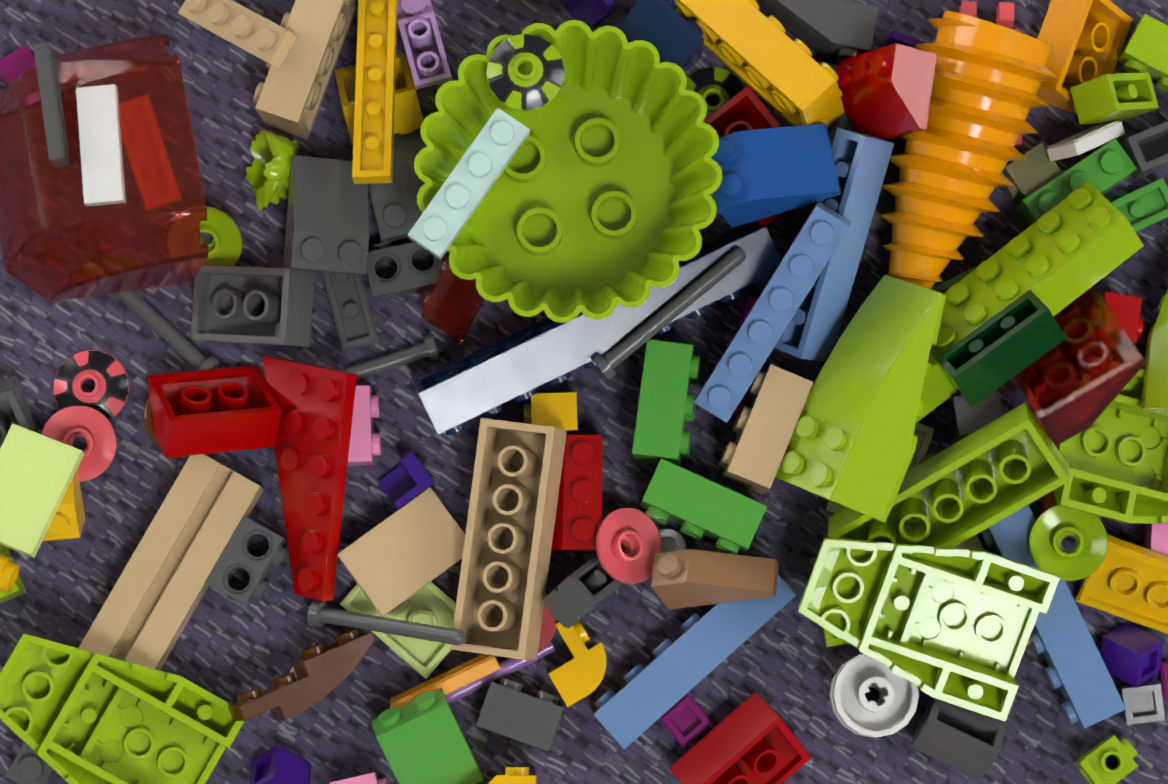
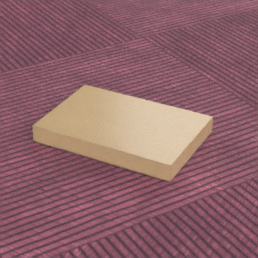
[337,487,465,617]

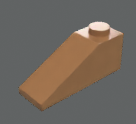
[651,549,779,610]

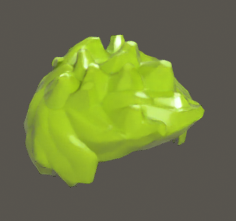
[245,130,300,210]

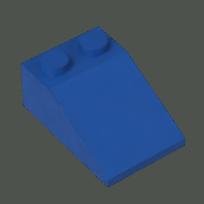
[711,123,841,228]

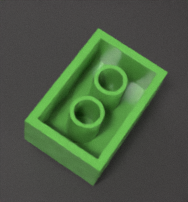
[632,340,701,467]
[641,458,767,554]

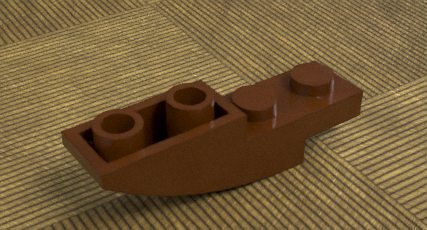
[228,628,374,721]

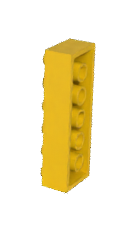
[674,0,844,128]

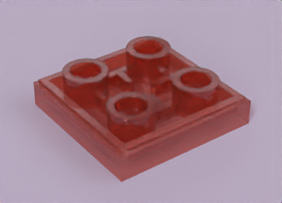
[421,258,485,345]

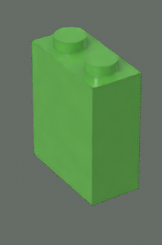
[371,688,484,784]

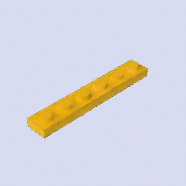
[352,0,398,184]

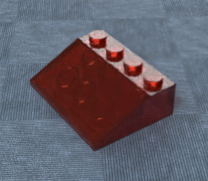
[1014,285,1146,446]

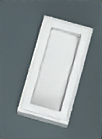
[1046,120,1125,162]

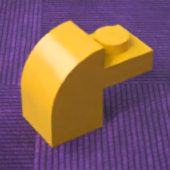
[548,621,607,707]

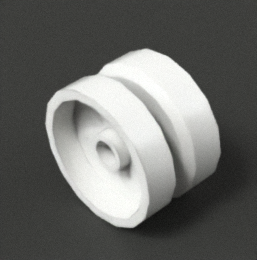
[829,654,919,738]

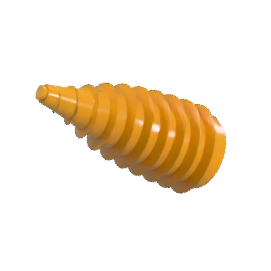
[880,11,1060,289]

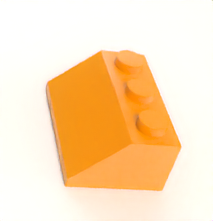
[1036,0,1133,114]

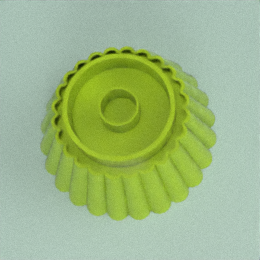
[414,20,723,323]

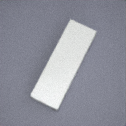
[76,84,126,206]

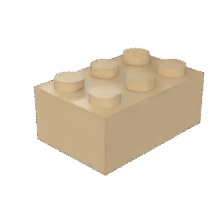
[718,364,813,494]

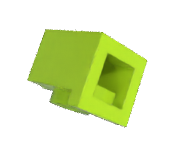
[1073,735,1138,784]

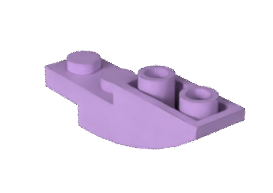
[397,0,453,89]

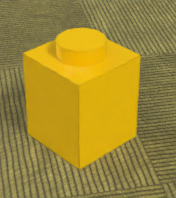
[524,392,578,435]

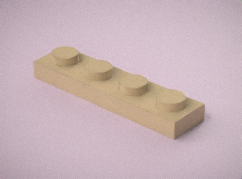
[178,0,298,69]

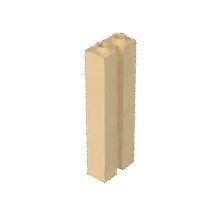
[79,454,264,670]

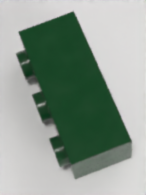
[936,290,1066,408]

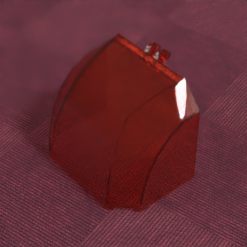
[0,34,208,302]

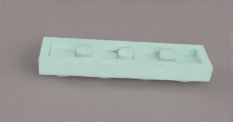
[408,108,530,259]

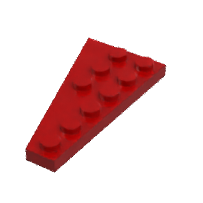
[262,356,357,602]

